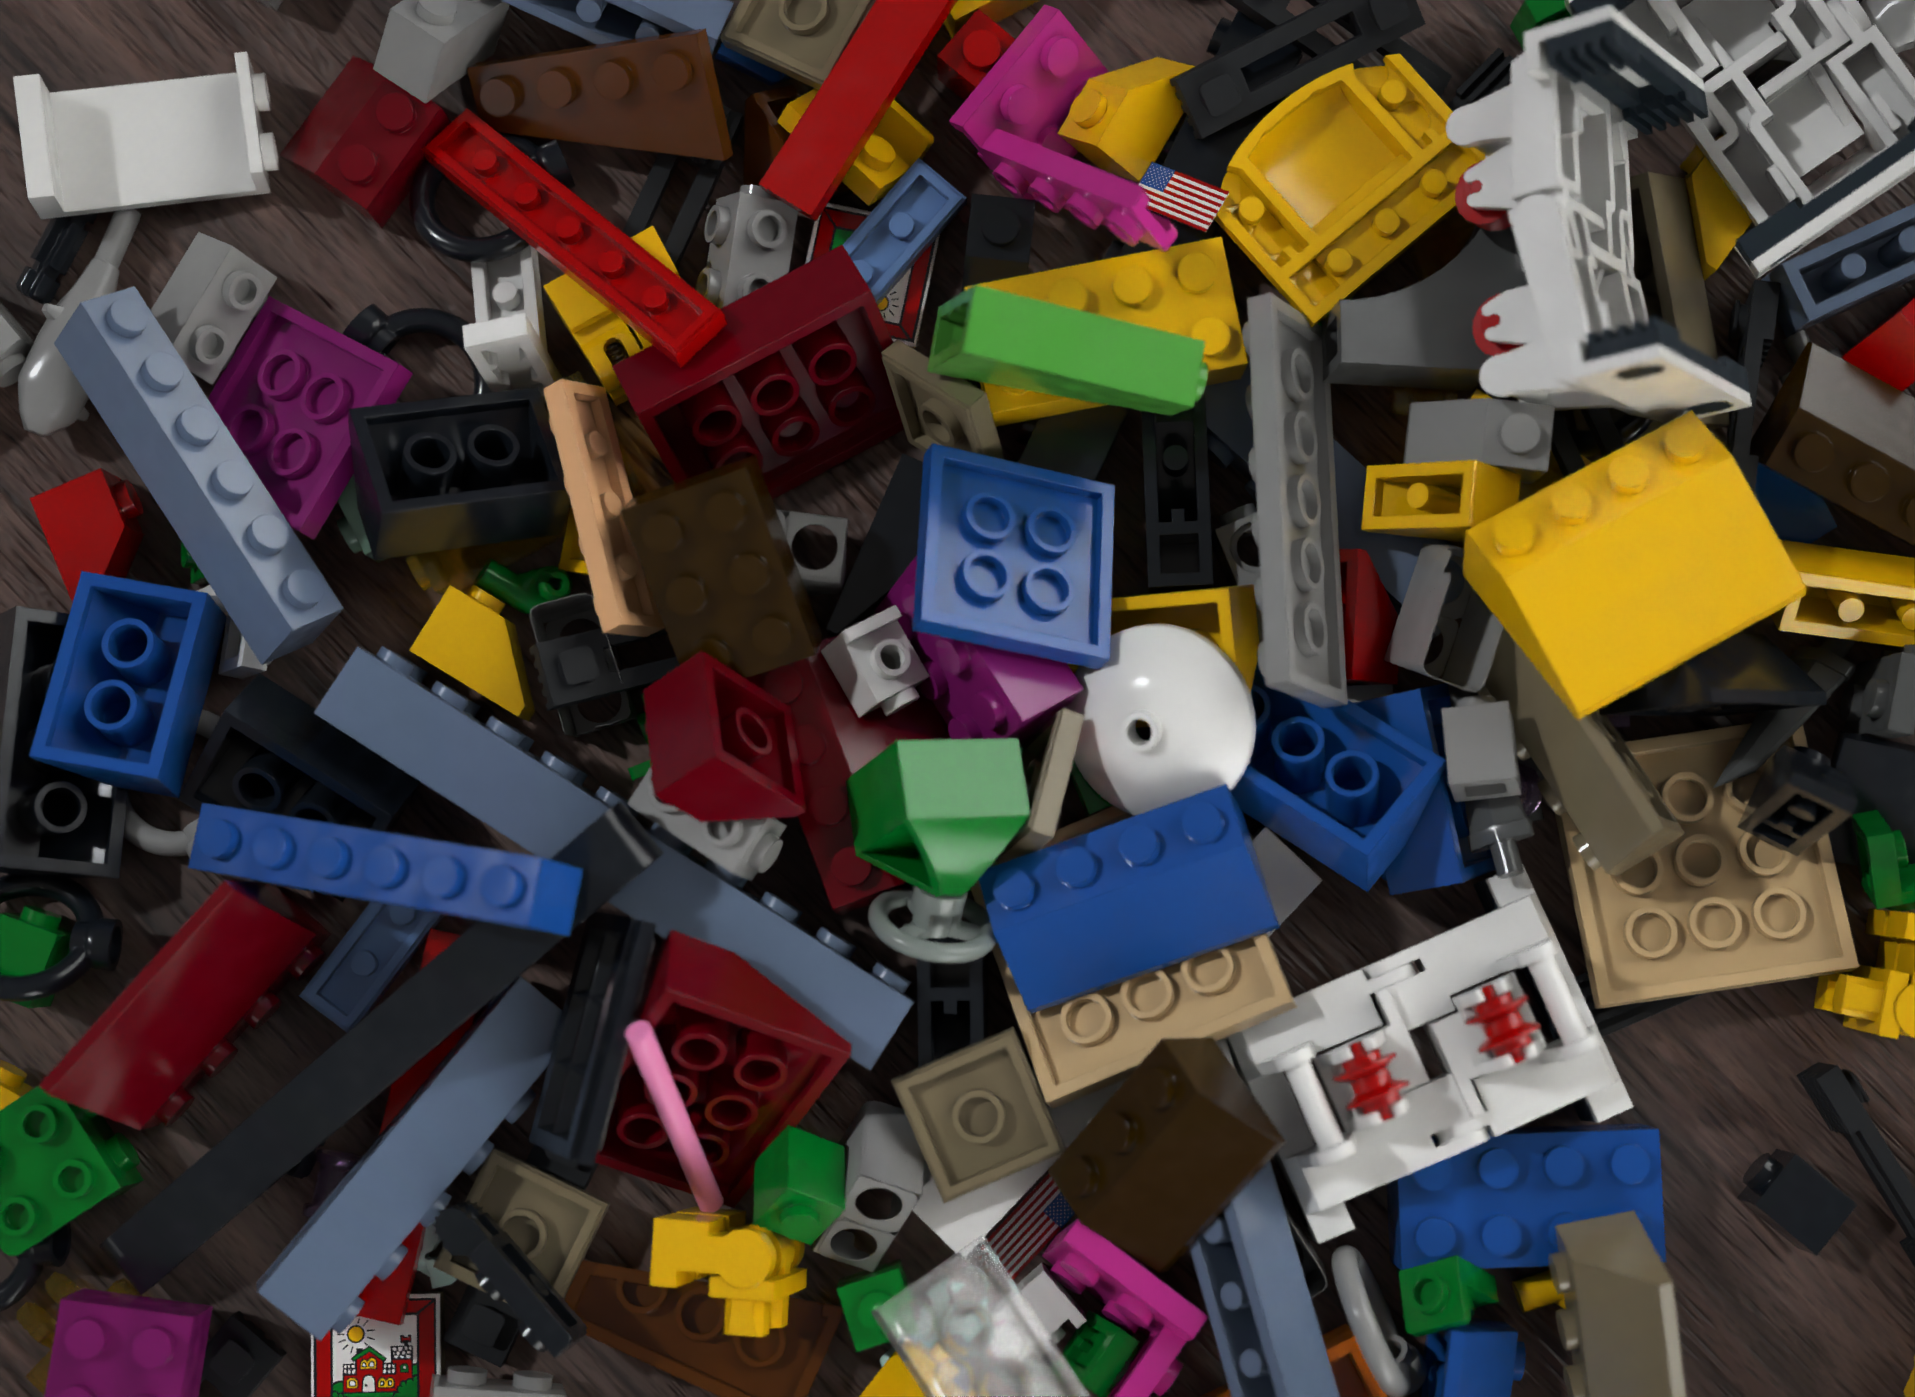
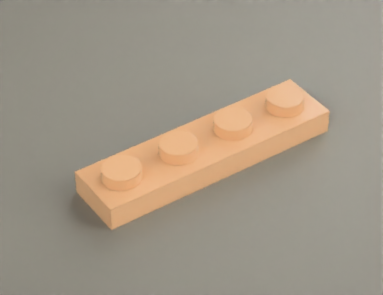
[543,379,665,637]

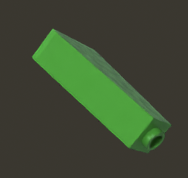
[927,285,1208,416]

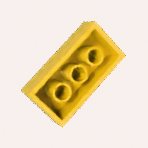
[964,237,1248,427]

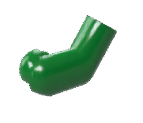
[474,558,573,614]

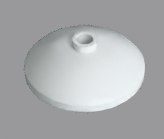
[1066,624,1256,816]

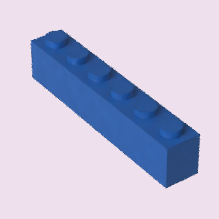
[188,803,583,937]

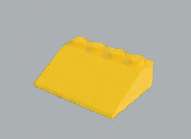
[1462,410,1807,721]

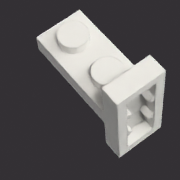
[462,245,562,403]

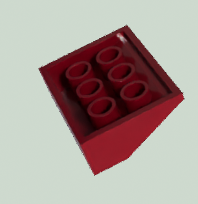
[612,245,904,500]
[746,636,951,916]
[38,880,331,1130]
[595,929,852,1208]

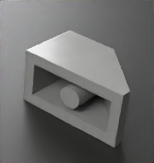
[1403,398,1555,484]

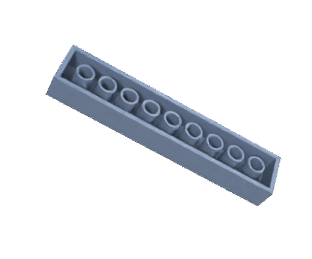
[314,646,916,1070]

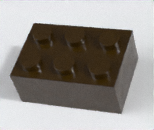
[620,455,823,678]

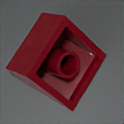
[280,56,451,228]
[643,651,806,822]

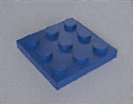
[912,443,1115,670]

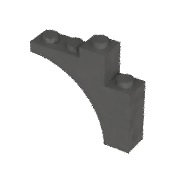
[1322,224,1528,391]

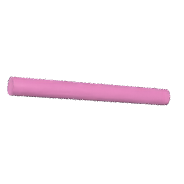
[625,1020,724,1212]

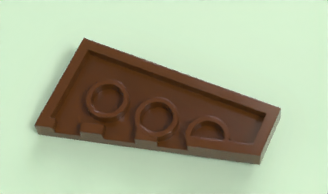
[467,28,733,161]
[564,1260,844,1397]

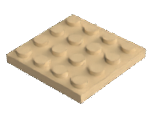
[1555,723,1859,1009]
[971,806,1297,1109]

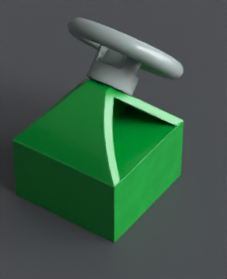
[845,738,1030,963]

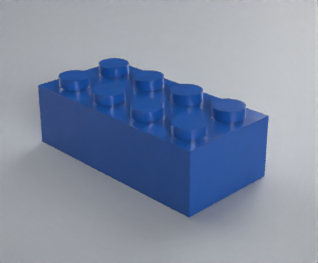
[1386,1123,1666,1270]

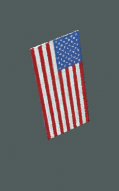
[1138,162,1230,233]
[978,1173,1075,1282]

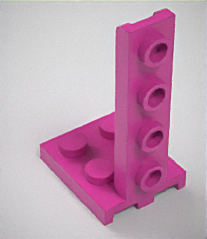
[949,4,1177,252]
[1042,1219,1208,1397]

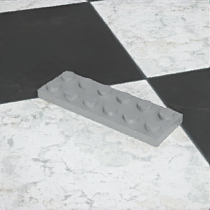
[1243,293,1348,708]

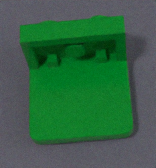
[0,1086,144,1256]

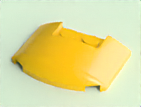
[1214,54,1486,328]

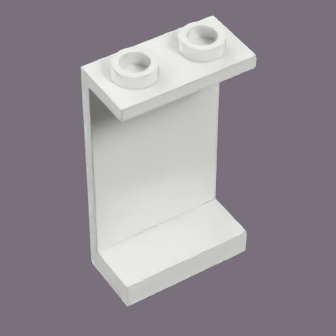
[13,51,279,219]

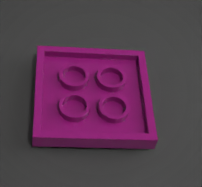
[208,296,413,540]

